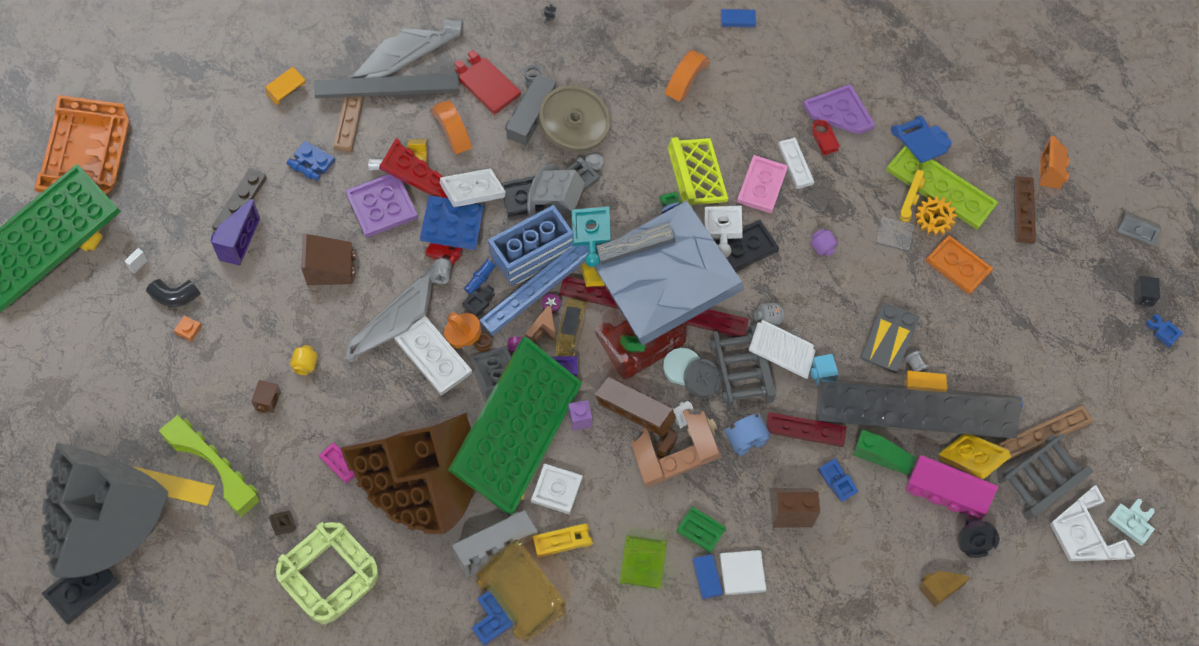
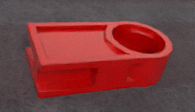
[811,120,840,156]

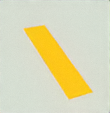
[132,466,215,506]

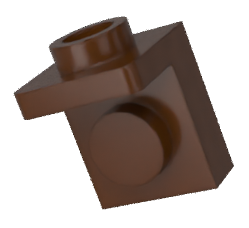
[657,428,678,459]

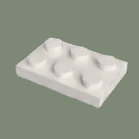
[440,168,506,207]

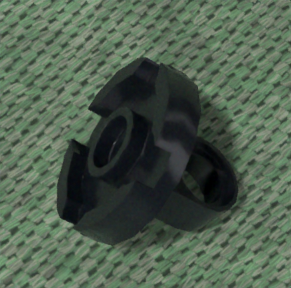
[957,519,1000,558]

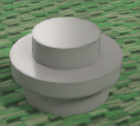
[585,153,604,171]

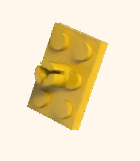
[938,434,1011,480]

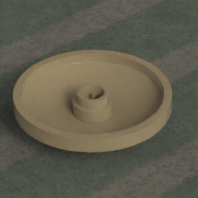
[538,85,610,152]

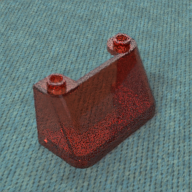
[595,320,686,380]

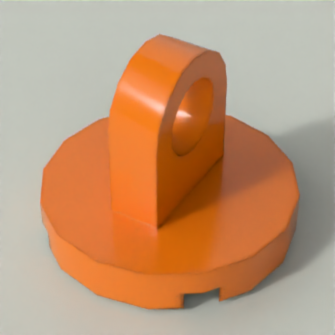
[444,312,482,349]

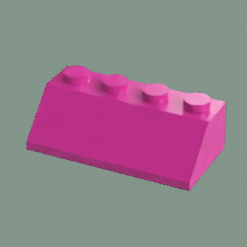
[905,455,998,521]

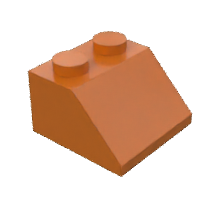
[1039,136,1070,189]

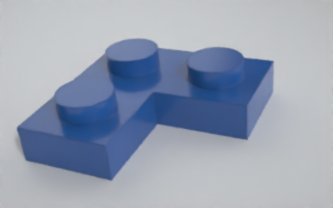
[472,587,518,646]

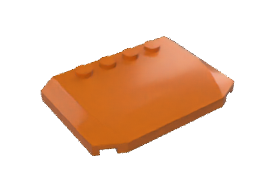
[34,95,129,195]

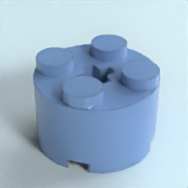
[724,413,771,456]

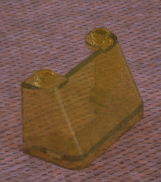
[475,539,566,643]

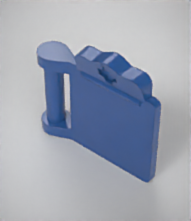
[891,115,952,163]

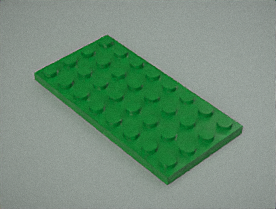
[0,164,121,312]
[448,337,582,515]

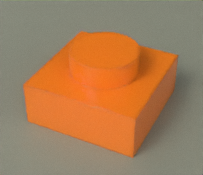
[174,315,202,342]

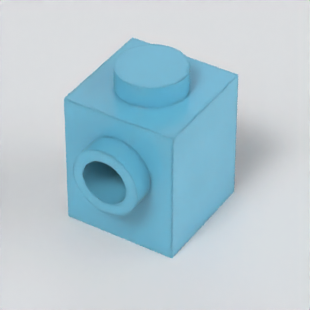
[810,354,839,386]

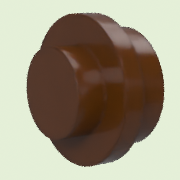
[473,333,493,352]

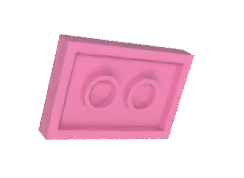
[737,155,788,214]

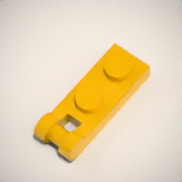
[900,169,926,223]
[533,524,593,558]

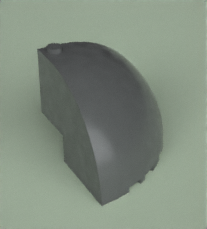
[42,443,168,578]

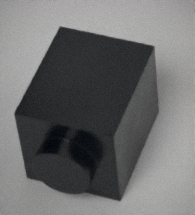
[1134,276,1160,307]

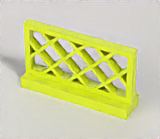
[667,137,728,207]

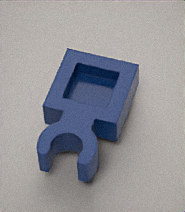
[1146,313,1183,348]

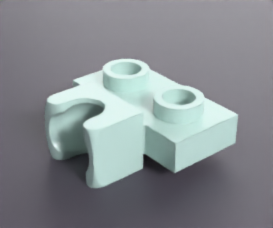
[1108,499,1155,546]

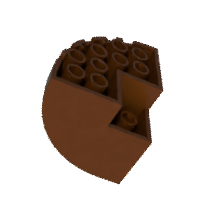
[340,413,474,534]

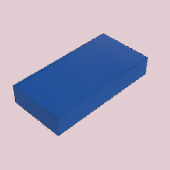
[721,9,756,27]
[692,554,723,600]

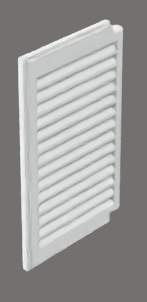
[748,320,816,379]

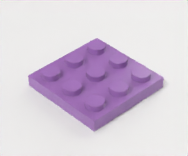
[345,174,418,238]

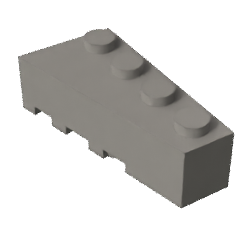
[452,510,537,578]

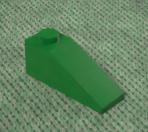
[853,430,916,476]

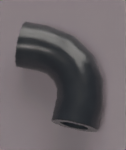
[146,279,201,307]

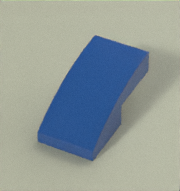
[817,458,859,502]

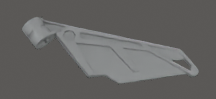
[347,18,463,79]
[346,258,452,362]

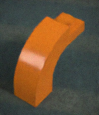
[664,50,710,102]
[430,100,472,155]

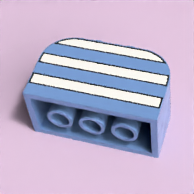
[488,205,574,285]

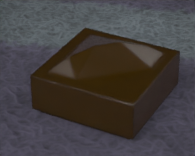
[269,510,296,536]

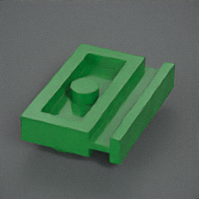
[676,507,727,554]

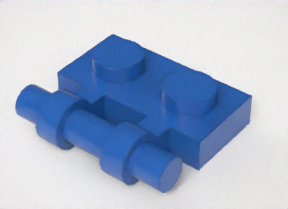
[287,141,335,181]

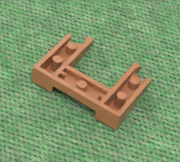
[631,410,722,487]

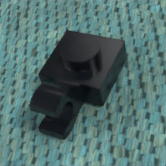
[462,285,495,317]

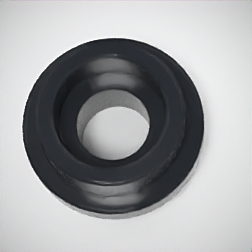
[543,4,556,21]

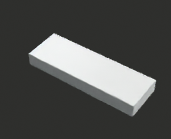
[778,138,814,189]

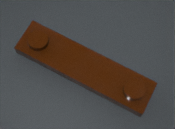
[1014,176,1036,244]

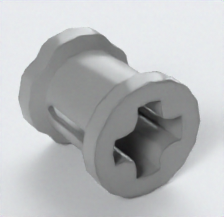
[905,351,929,372]

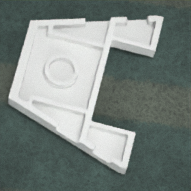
[1050,485,1135,561]

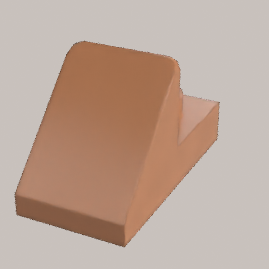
[525,306,555,343]

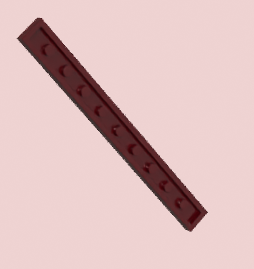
[559,276,749,337]

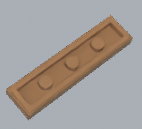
[333,96,364,152]

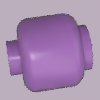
[810,228,838,257]

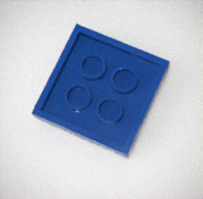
[420,195,483,250]

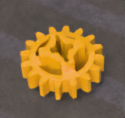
[915,196,957,237]

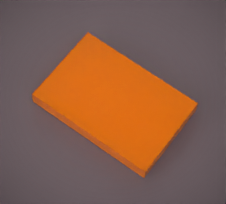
[925,235,994,295]

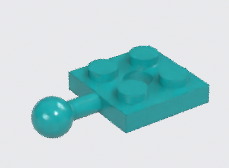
[572,206,611,267]

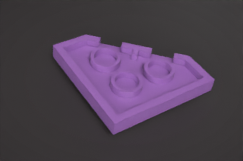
[803,84,875,135]

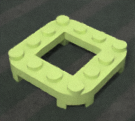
[276,522,379,624]

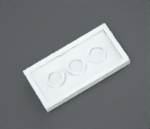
[394,316,472,396]

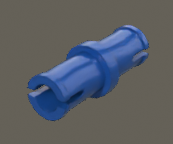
[464,259,496,295]

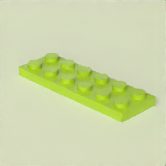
[886,146,999,230]

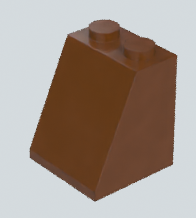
[301,234,357,285]
[770,488,820,528]

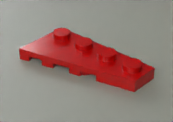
[379,138,448,198]

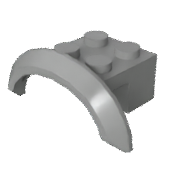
[527,164,585,218]

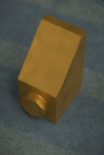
[919,571,970,608]

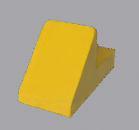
[407,139,427,163]

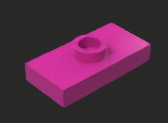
[318,442,355,484]

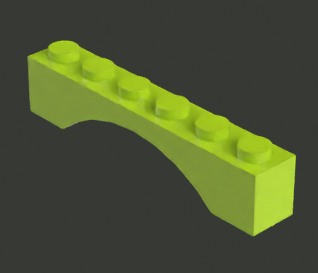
[159,415,260,517]

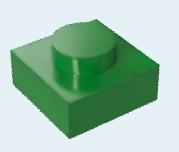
[620,335,646,353]

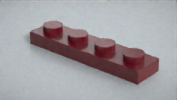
[766,412,847,447]

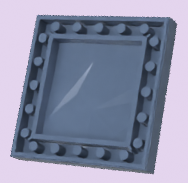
[594,201,744,346]

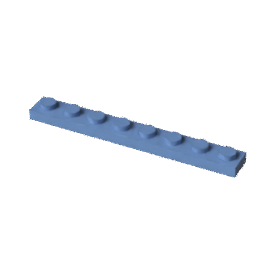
[479,244,601,336]

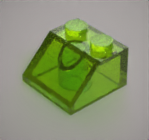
[620,535,667,589]

